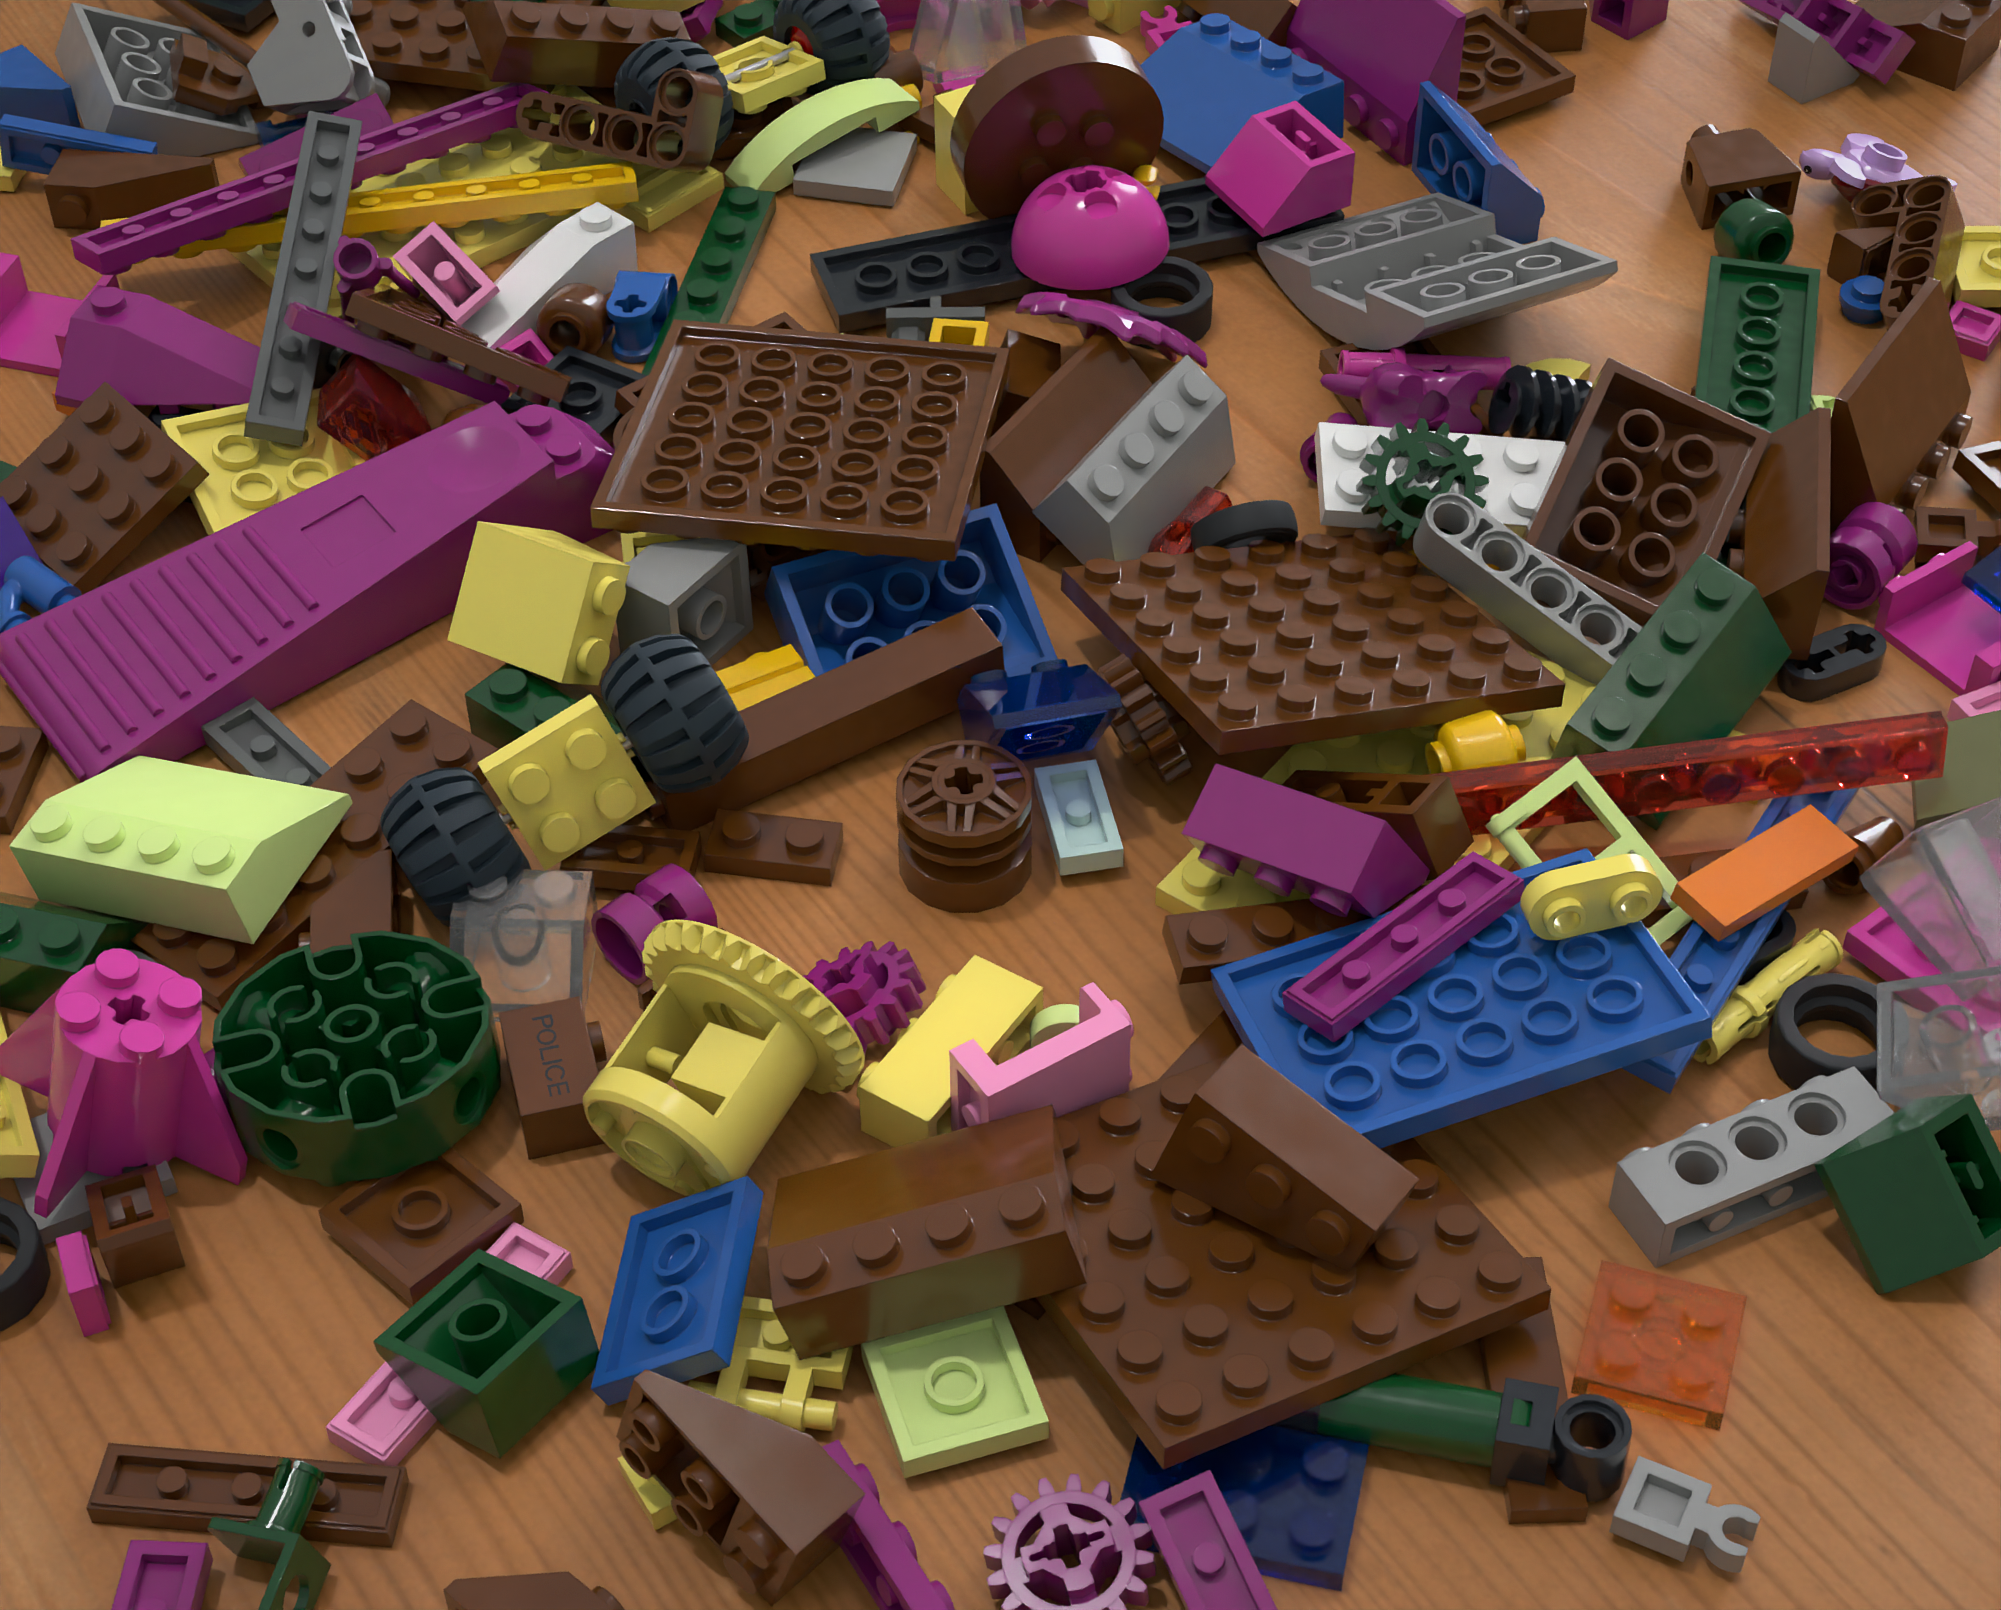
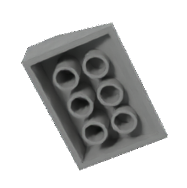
[55,2,261,157]

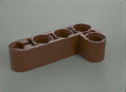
[516,68,723,173]
[1851,175,1965,331]

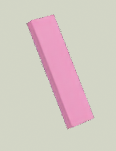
[326,1222,573,1466]

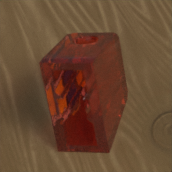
[317,354,432,461]

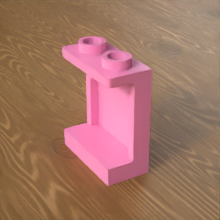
[949,982,1134,1131]

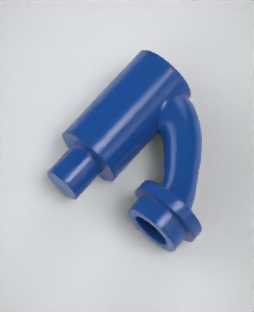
[0,556,82,633]

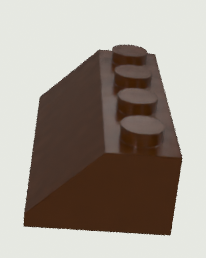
[463,0,691,88]
[980,326,1153,563]
[1726,407,1831,661]

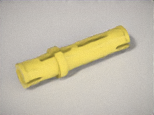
[1693,928,1843,1064]

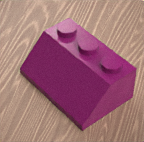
[1181,763,1430,918]

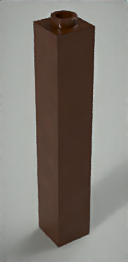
[639,607,1006,831]

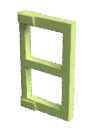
[1485,757,1693,946]

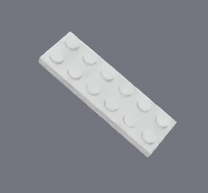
[1314,422,1565,538]

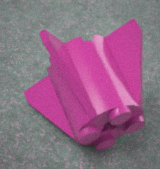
[0,949,248,1218]

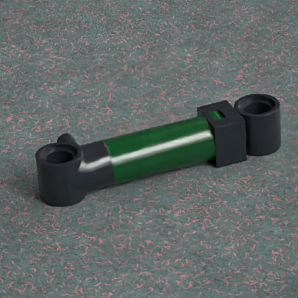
[1243,1373,1632,1502]

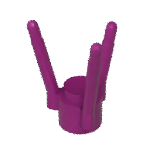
[333,235,420,324]

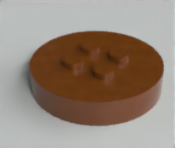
[950,35,1164,219]

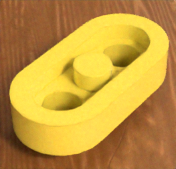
[1520,854,1663,940]

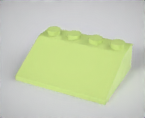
[9,755,353,944]

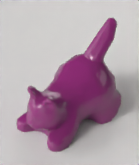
[1320,362,1487,435]

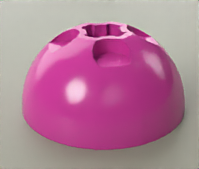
[1011,165,1170,290]

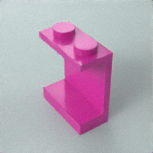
[0,252,120,377]
[1874,541,2001,696]

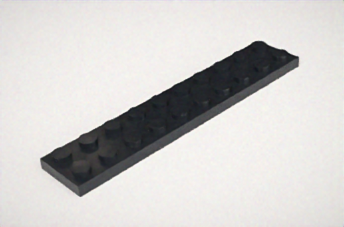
[810,177,1344,333]

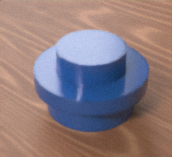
[1839,275,1884,324]

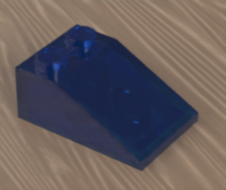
[957,659,1122,762]

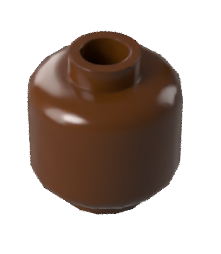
[536,283,614,357]

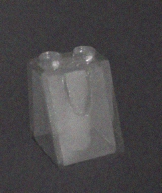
[909,0,1027,84]
[1859,797,2001,997]

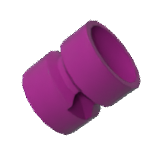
[1823,502,1918,609]
[591,863,718,985]

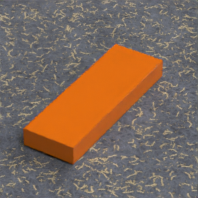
[1670,804,1859,942]

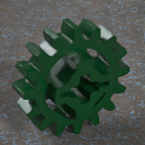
[1356,418,1489,547]

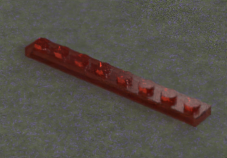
[1426,711,1948,836]

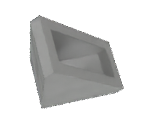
[1768,12,1860,104]

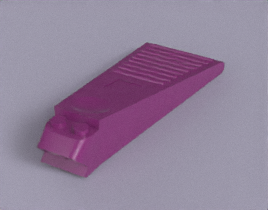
[0,401,614,783]

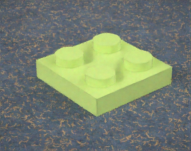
[861,1306,1049,1479]

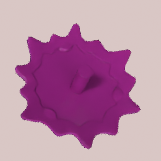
[1015,292,1208,368]

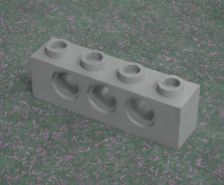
[1608,1066,1894,1268]

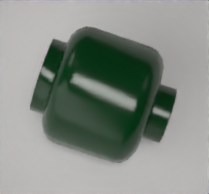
[1713,199,1794,264]

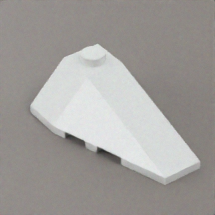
[461,202,638,350]

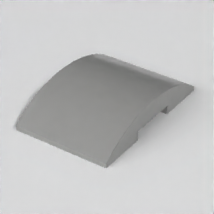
[1257,192,1618,350]

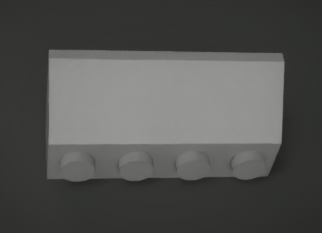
[1032,355,1236,565]

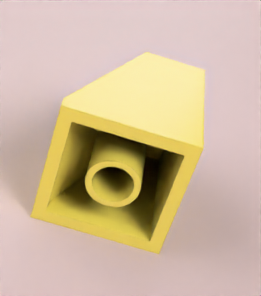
[447,521,630,686]

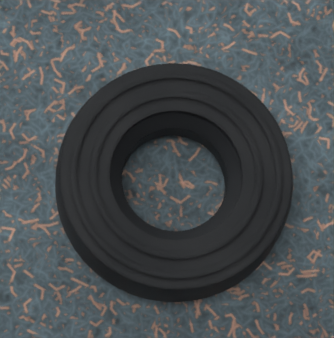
[1190,500,1298,553]

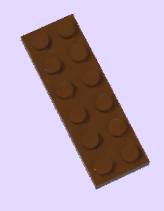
[130,699,499,1012]

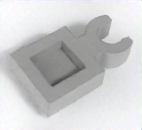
[1609,1456,1761,1573]

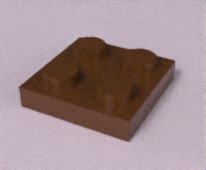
[318,1148,524,1306]

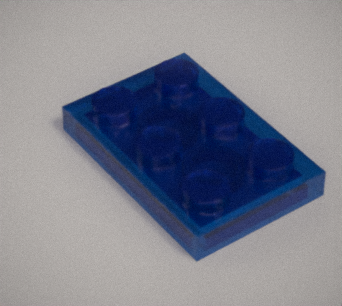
[1120,1425,1369,1592]

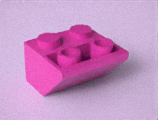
[1205,101,1355,237]

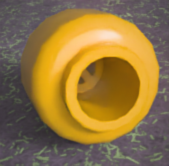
[1425,710,1526,801]

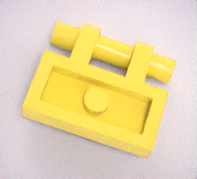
[688,1296,854,1432]

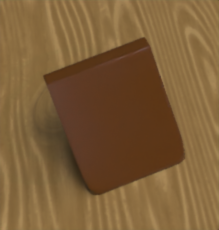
[1827,226,1896,285]

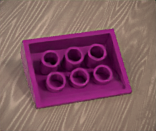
[1286,0,1466,166]

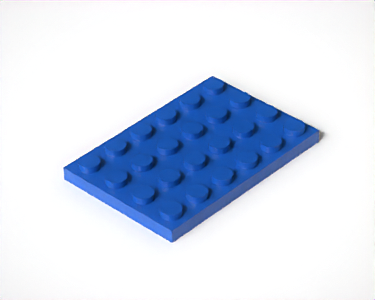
[1210,848,1712,1149]

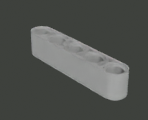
[1413,492,1642,685]

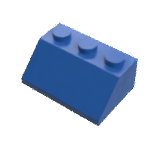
[1411,81,1545,244]

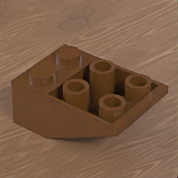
[616,1369,865,1607]

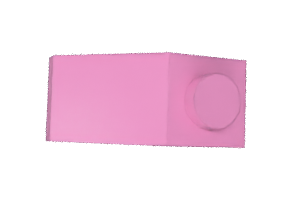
[393,221,500,326]

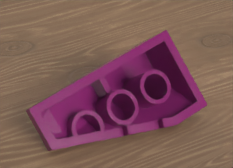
[55,285,260,414]

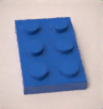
[591,1176,764,1406]

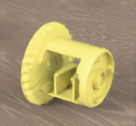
[583,920,865,1196]

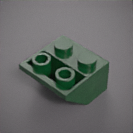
[1814,1093,2001,1294]

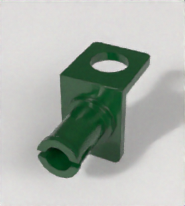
[207,1457,331,1610]

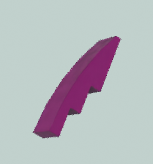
[1739,0,1916,84]

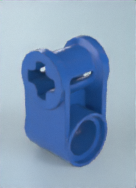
[606,271,678,363]

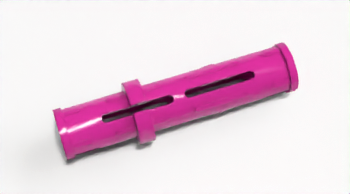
[1338,347,1511,390]

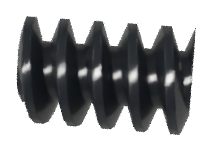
[1488,365,1592,442]

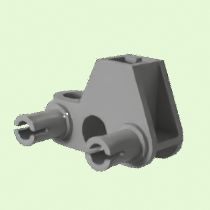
[247,0,391,116]

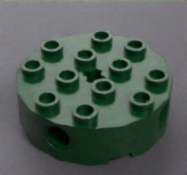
[212,930,501,1187]

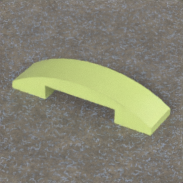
[725,78,920,193]

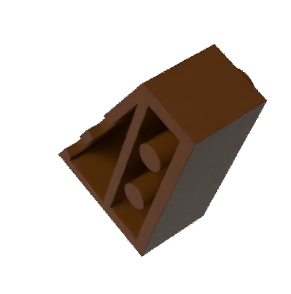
[1150,1044,1419,1272]

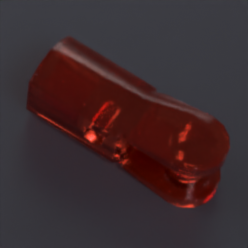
[1148,486,1232,555]

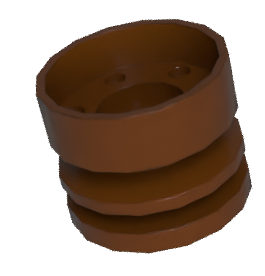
[896,740,1032,913]

